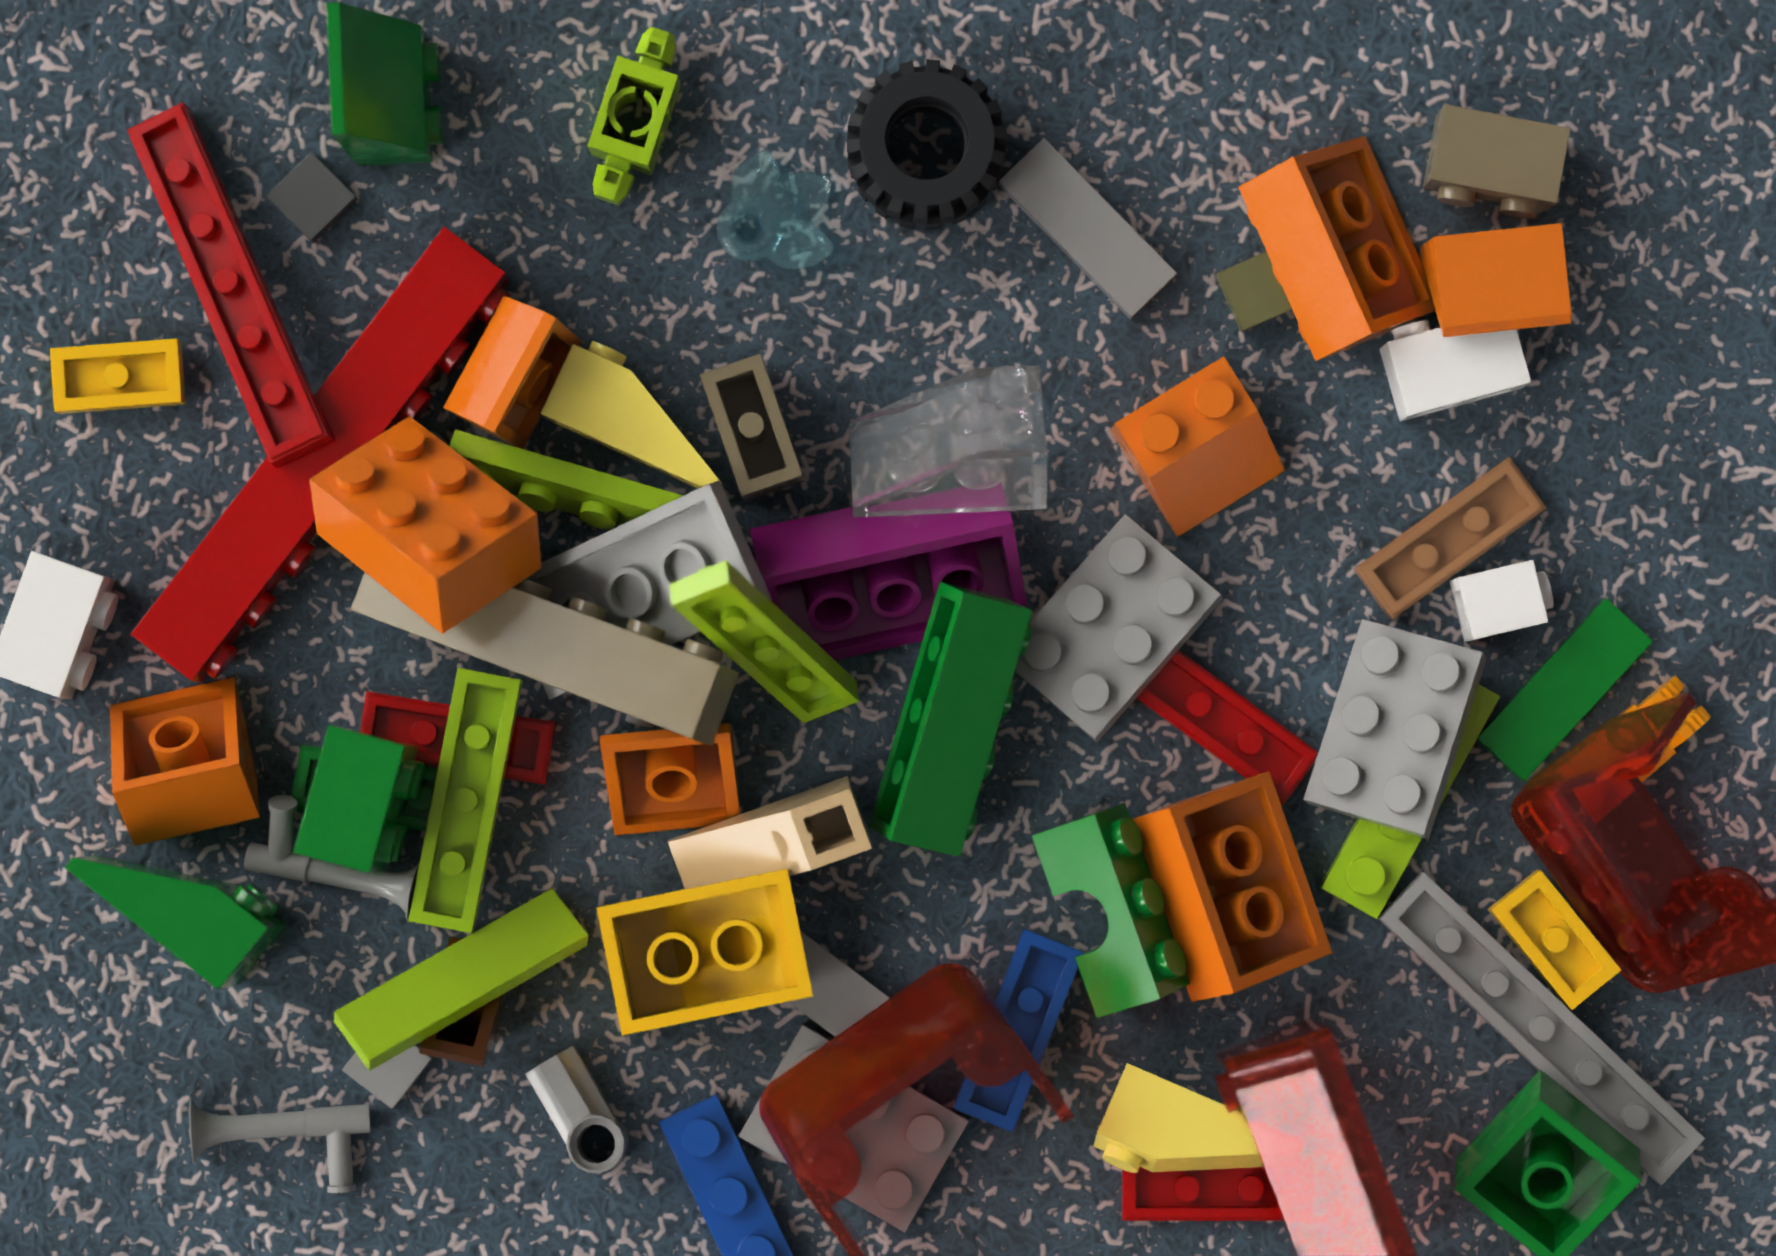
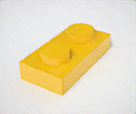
[50,338,186,414]
[1487,869,1621,1010]

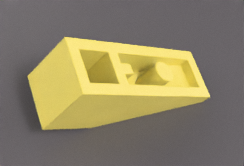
[541,341,723,489]
[1093,1063,1307,1173]

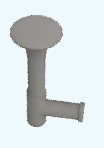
[244,795,420,924]
[189,1097,371,1193]

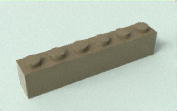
[350,573,739,746]

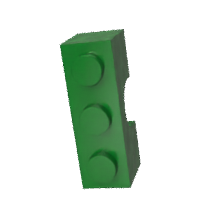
[1032,802,1190,1018]

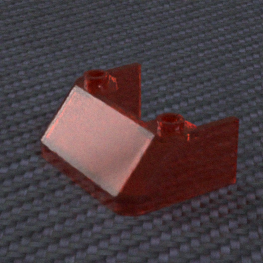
[1511,693,1776,993]
[759,962,1074,1256]
[1214,1018,1417,1256]

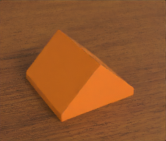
[1420,223,1572,337]
[443,296,582,449]
[600,723,741,836]

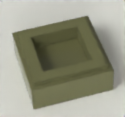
[1215,251,1292,333]

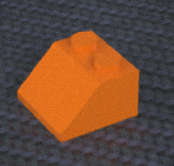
[1110,356,1285,537]
[110,677,260,846]

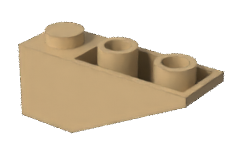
[667,776,872,889]

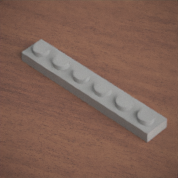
[1378,872,1705,1185]

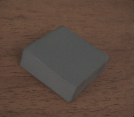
[266,152,358,244]

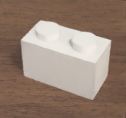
[1379,320,1531,422]
[0,551,119,700]

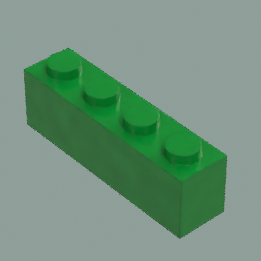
[868,581,1032,857]

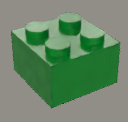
[293,725,425,873]
[1455,1070,1641,1256]

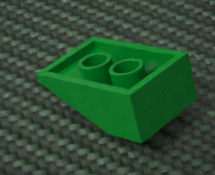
[326,2,443,166]
[65,856,286,990]

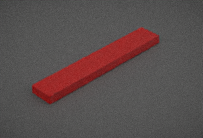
[127,102,334,468]

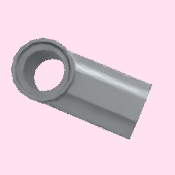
[525,1045,629,1173]

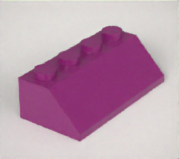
[750,474,1028,660]

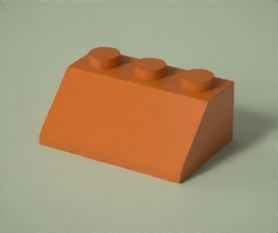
[1238,136,1436,361]
[1132,771,1333,1002]

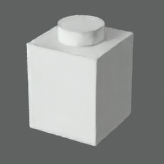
[1449,560,1553,642]

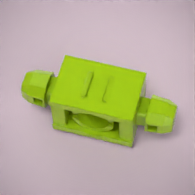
[587,27,681,205]

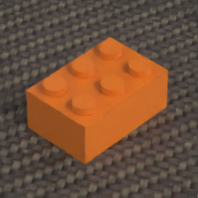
[309,416,541,634]

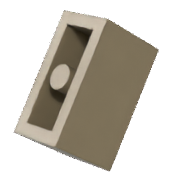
[1423,104,1571,219]
[699,354,804,502]

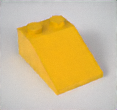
[596,869,813,1035]

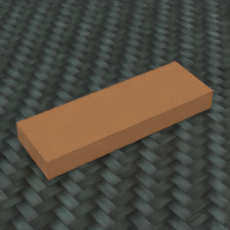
[1353,457,1547,620]

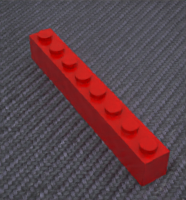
[130,227,511,683]

